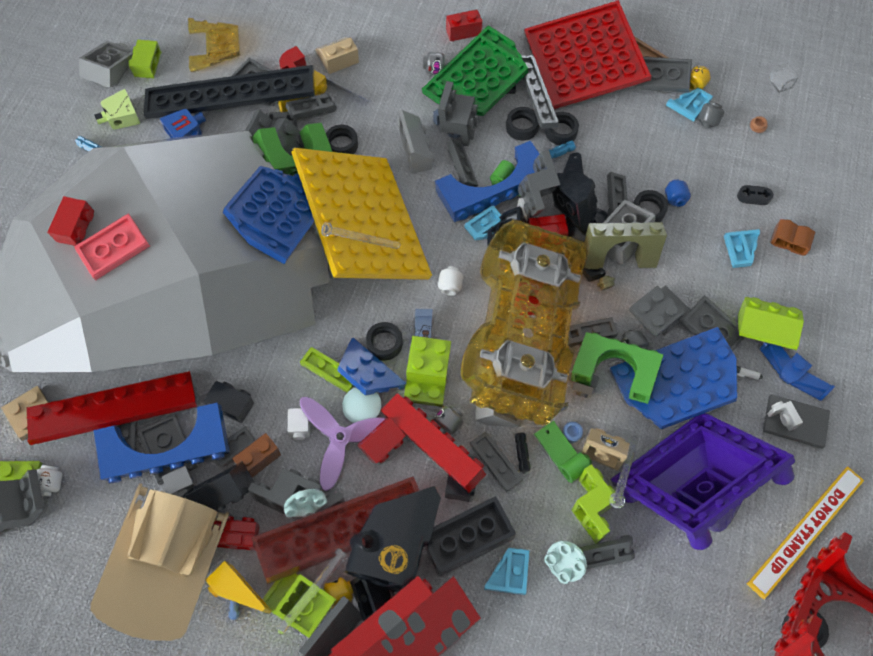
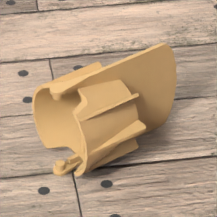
[90,483,229,641]

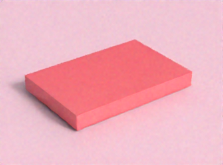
[74,213,150,280]

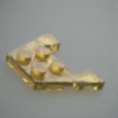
[188,18,240,72]

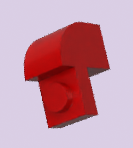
[279,46,306,69]

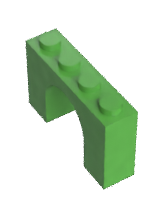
[252,123,332,176]
[571,332,663,404]

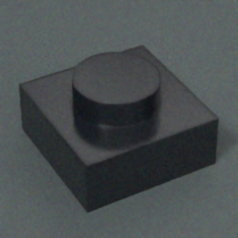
[579,263,606,282]

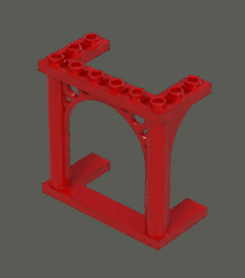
[774,532,873,656]

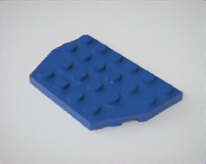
[223,166,315,265]
[610,327,737,429]

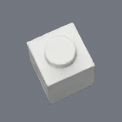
[288,408,310,440]

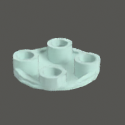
[342,387,382,423]
[284,489,327,520]
[544,541,587,584]

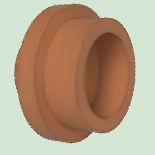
[750,116,768,133]

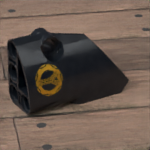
[345,486,441,592]

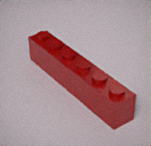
[381,393,486,493]

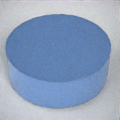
[562,422,583,443]

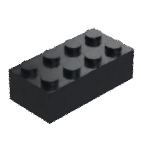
[424,496,516,577]

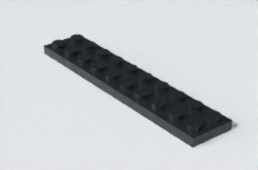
[143,65,315,119]

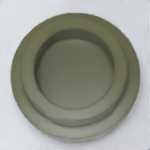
[597,275,615,291]

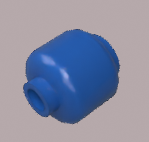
[665,179,691,207]

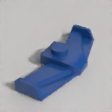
[760,342,835,401]

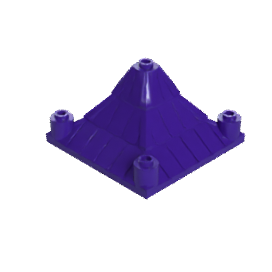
[610,413,795,550]

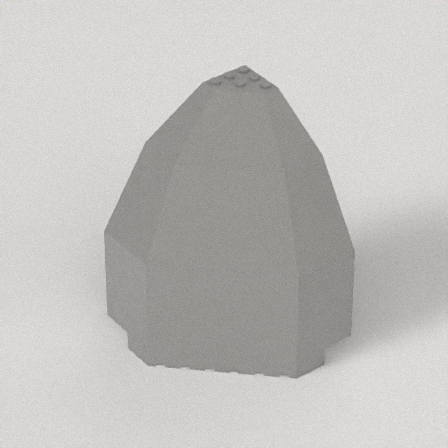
[0,131,330,372]

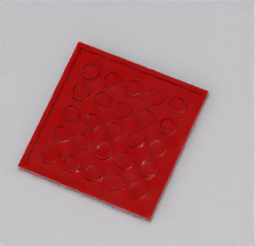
[524,0,651,109]

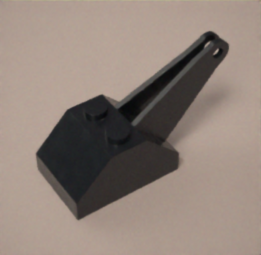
[552,152,598,232]

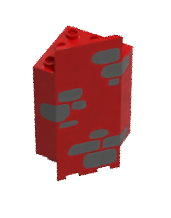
[329,576,481,656]

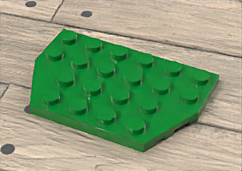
[421,25,528,116]

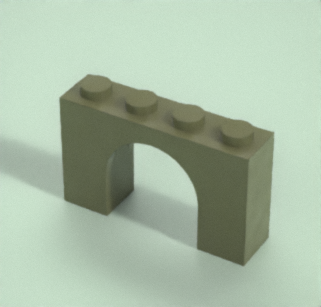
[581,222,667,269]

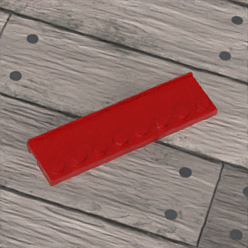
[26,371,197,445]

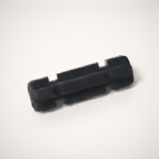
[515,432,530,472]

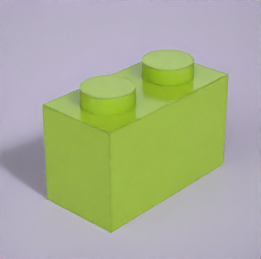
[129,39,161,78]

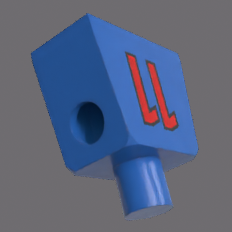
[160,109,206,138]

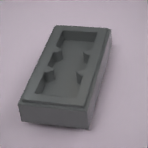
[218,426,256,467]

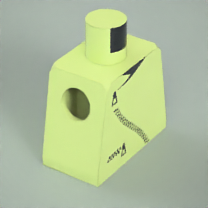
[94,89,141,130]

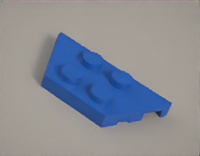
[337,338,406,395]

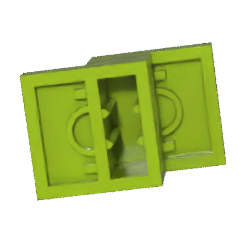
[404,336,451,407]
[571,464,617,544]
[263,567,337,638]

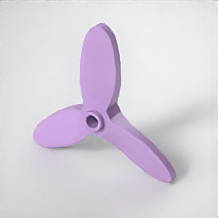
[300,397,385,491]

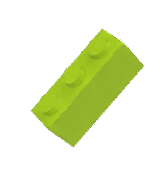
[738,296,804,350]

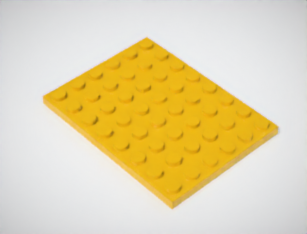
[291,148,432,280]

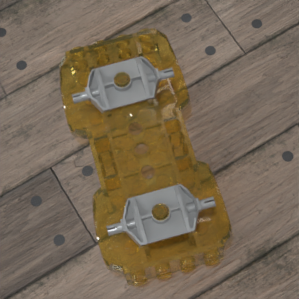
[461,219,588,425]

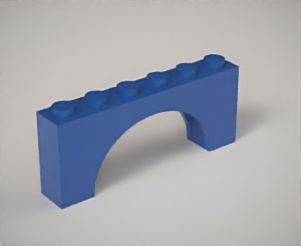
[435,140,539,223]
[93,403,230,484]

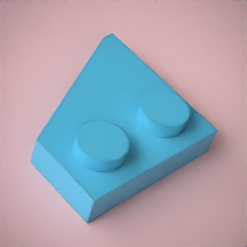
[666,88,713,122]
[464,206,501,240]
[723,229,760,268]
[484,548,530,595]

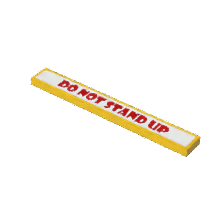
[746,466,864,599]

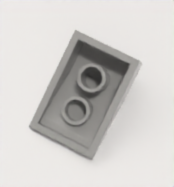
[79,41,133,88]

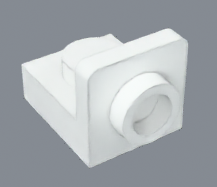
[767,401,803,431]

